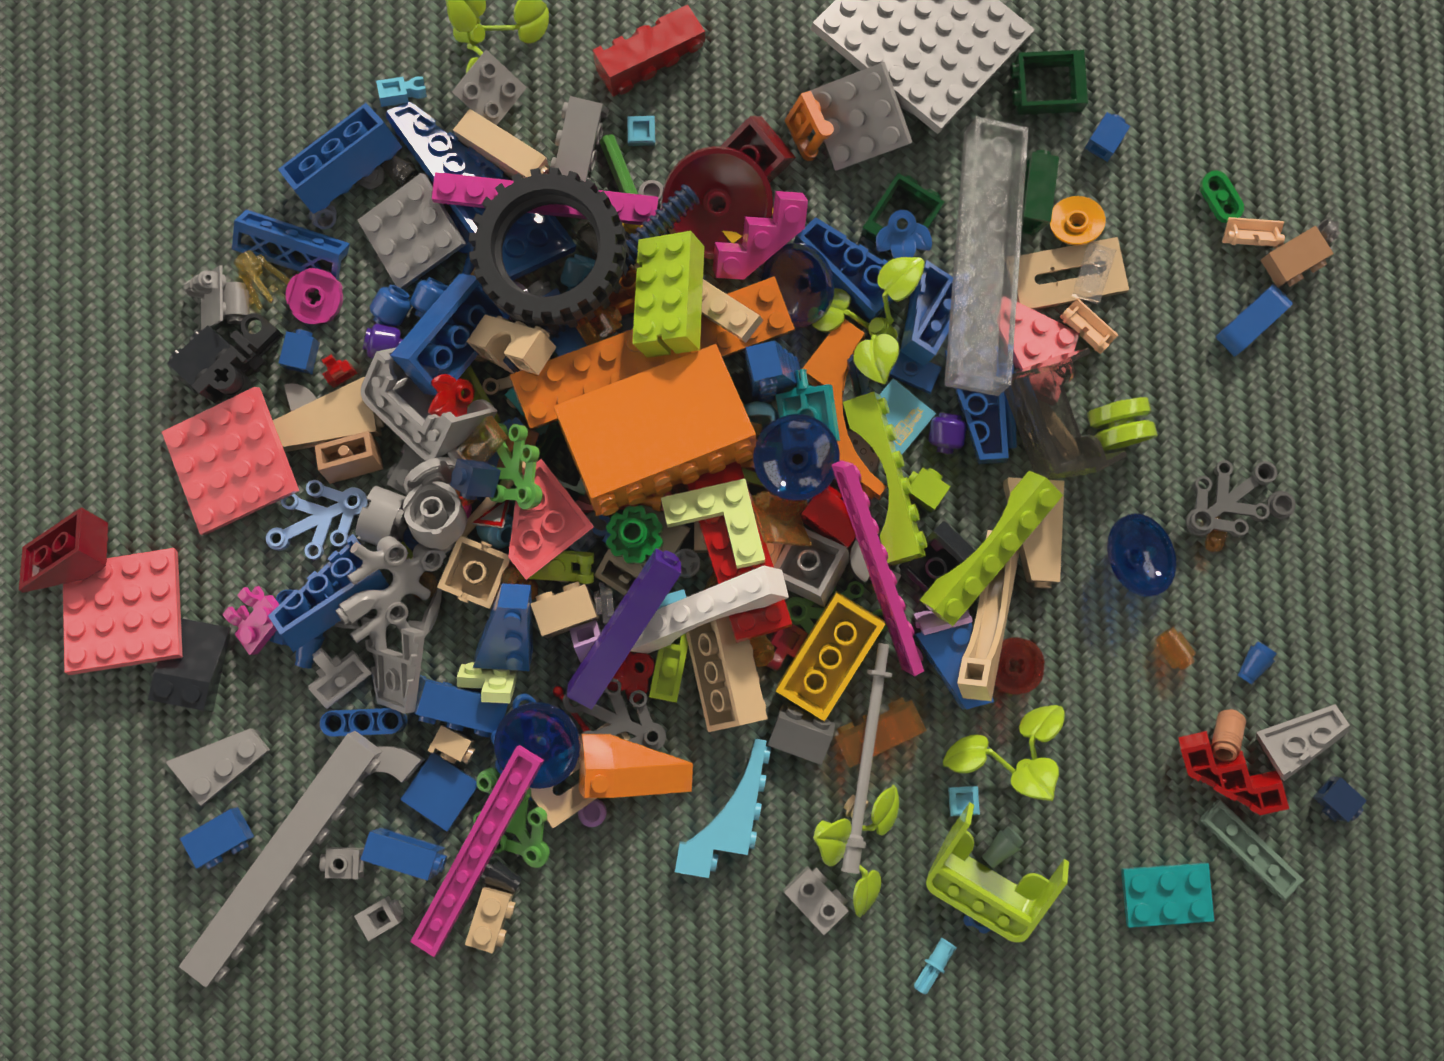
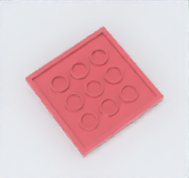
[162,387,299,535]
[63,548,183,675]

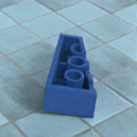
[792,217,894,323]
[944,347,1009,465]
[268,534,389,652]

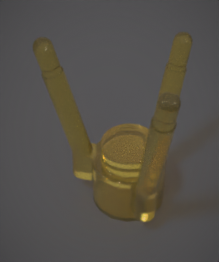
[234,250,290,310]

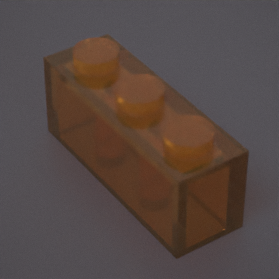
[833,697,927,768]

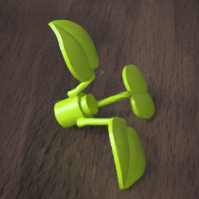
[446,0,549,73]
[806,257,925,384]
[943,705,1065,801]
[813,784,899,918]

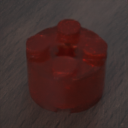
[994,637,1045,695]

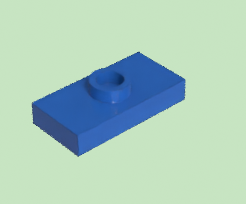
[889,348,942,394]

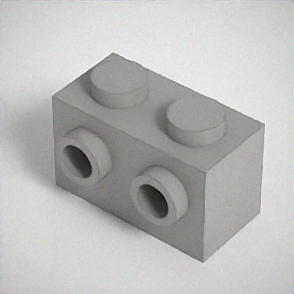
[783,866,849,935]

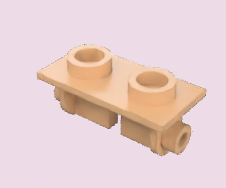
[1222,217,1285,248]
[1060,298,1118,354]

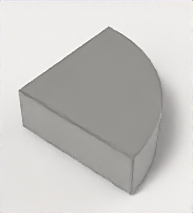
[284,384,317,411]

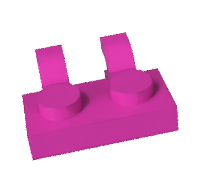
[222,586,279,655]

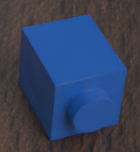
[1084,112,1130,162]
[278,329,320,375]

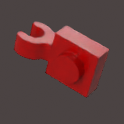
[322,354,357,388]

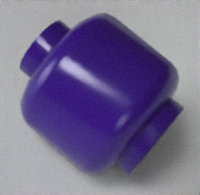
[363,324,403,359]
[928,413,967,454]

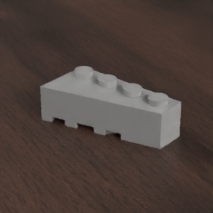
[549,96,609,182]

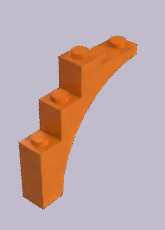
[802,318,887,501]

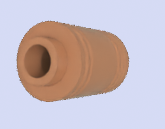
[1211,709,1246,762]

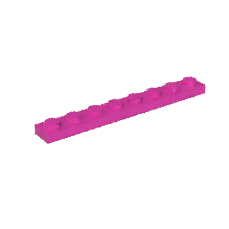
[432,172,658,225]
[832,460,924,676]
[410,745,544,957]

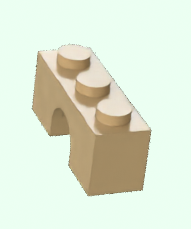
[467,315,556,375]

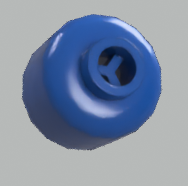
[410,277,448,318]
[369,285,411,326]

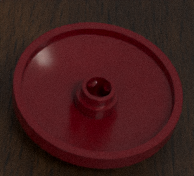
[661,146,773,259]

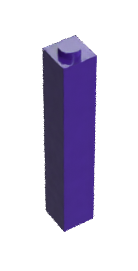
[567,548,681,710]

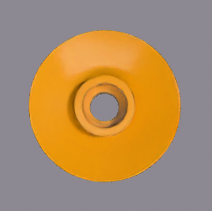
[1049,196,1106,245]

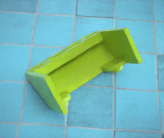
[926,802,1069,942]

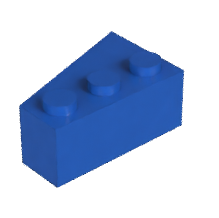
[913,623,994,709]
[414,675,508,737]

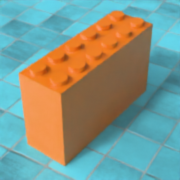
[554,344,756,516]

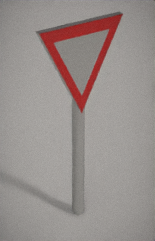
[472,487,517,528]

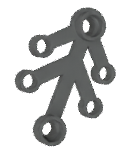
[1186,460,1277,538]
[562,678,666,750]

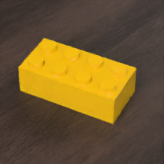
[776,591,885,722]

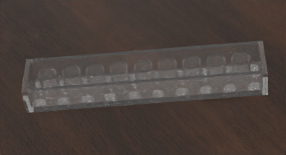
[945,116,1028,396]

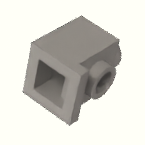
[319,847,364,879]
[354,896,404,941]

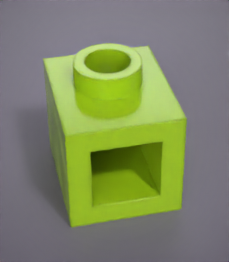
[908,468,950,513]

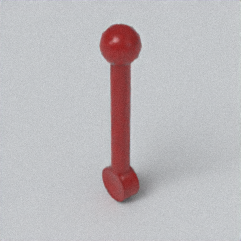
[553,686,591,732]

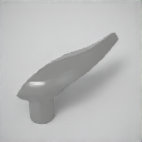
[408,588,442,636]

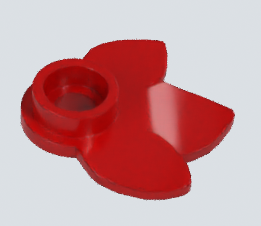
[428,374,475,417]
[607,651,655,703]

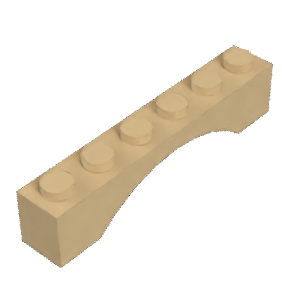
[957,530,1020,701]

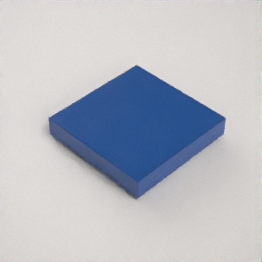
[400,753,478,831]

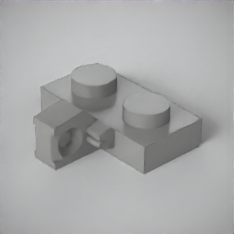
[308,648,372,709]

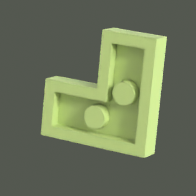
[457,662,518,703]

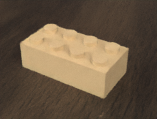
[686,616,767,732]

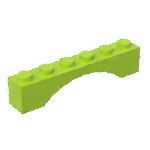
[843,391,927,566]
[920,471,1063,626]

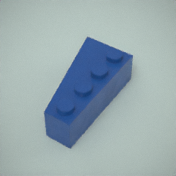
[744,341,800,403]

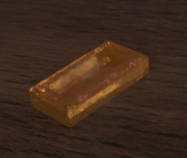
[456,415,508,462]

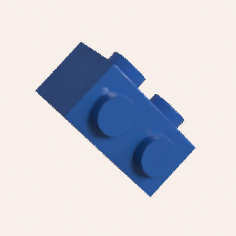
[180,807,254,870]

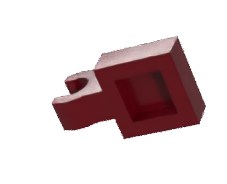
[764,624,808,670]

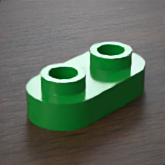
[1199,170,1244,223]

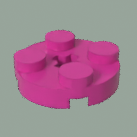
[286,268,343,324]

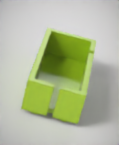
[632,231,704,358]

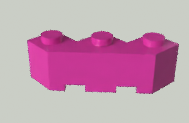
[713,191,808,280]

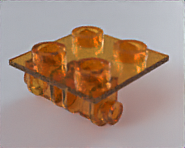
[749,491,812,547]

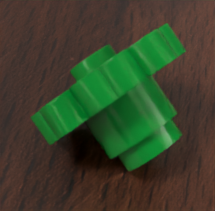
[606,506,664,564]

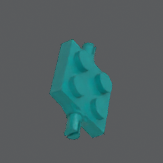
[776,369,840,466]

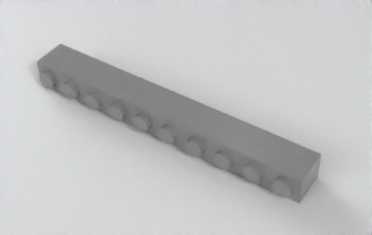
[179,731,383,988]

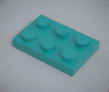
[1121,863,1214,928]

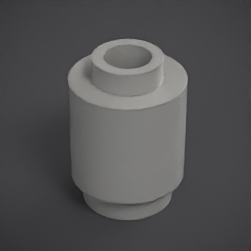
[223,282,249,325]

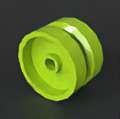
[1087,397,1158,452]

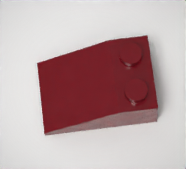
[721,116,796,183]
[19,507,108,593]

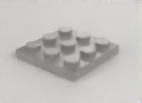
[810,61,912,171]
[358,173,467,290]

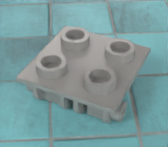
[452,50,527,125]
[184,265,226,330]

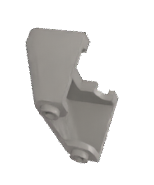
[361,348,497,460]

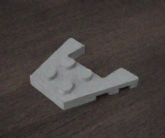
[361,615,425,714]

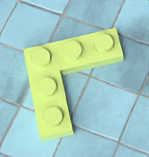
[661,479,765,569]

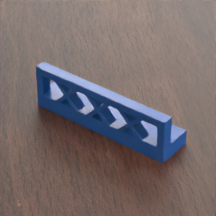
[232,210,350,280]

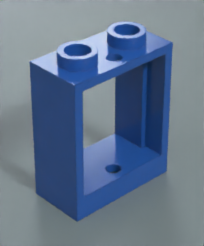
[361,828,447,881]

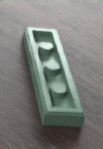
[1199,799,1304,901]

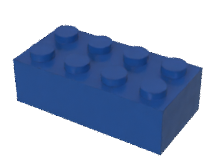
[278,103,402,215]
[390,274,510,396]

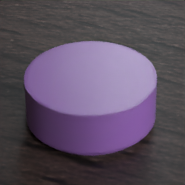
[578,799,607,827]

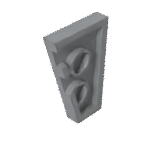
[1256,704,1350,782]
[166,729,270,806]

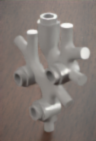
[335,536,455,650]

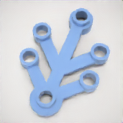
[266,480,368,560]

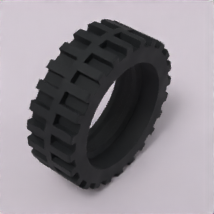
[469,167,629,331]

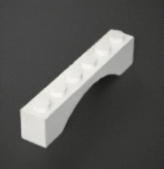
[631,566,789,654]

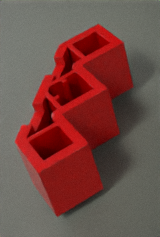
[1178,731,1289,815]

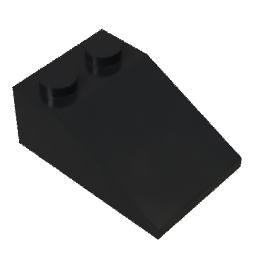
[148,618,232,711]

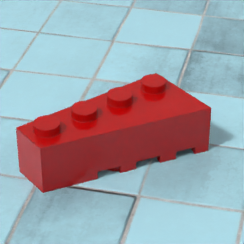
[592,4,705,97]

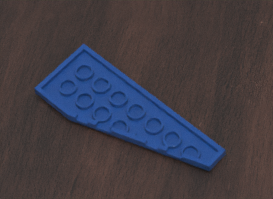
[386,101,577,281]

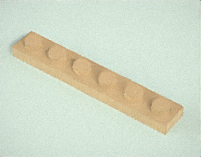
[629,259,763,343]

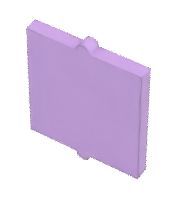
[913,609,972,635]

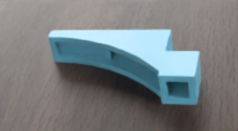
[675,738,771,878]

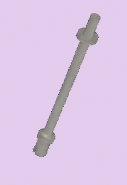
[841,643,892,874]

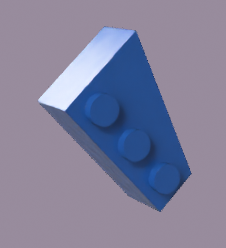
[901,260,973,366]
[473,584,533,671]

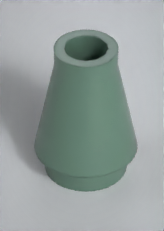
[982,826,1024,868]

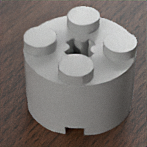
[403,481,467,550]
[355,486,408,546]

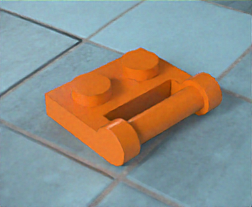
[784,91,834,161]

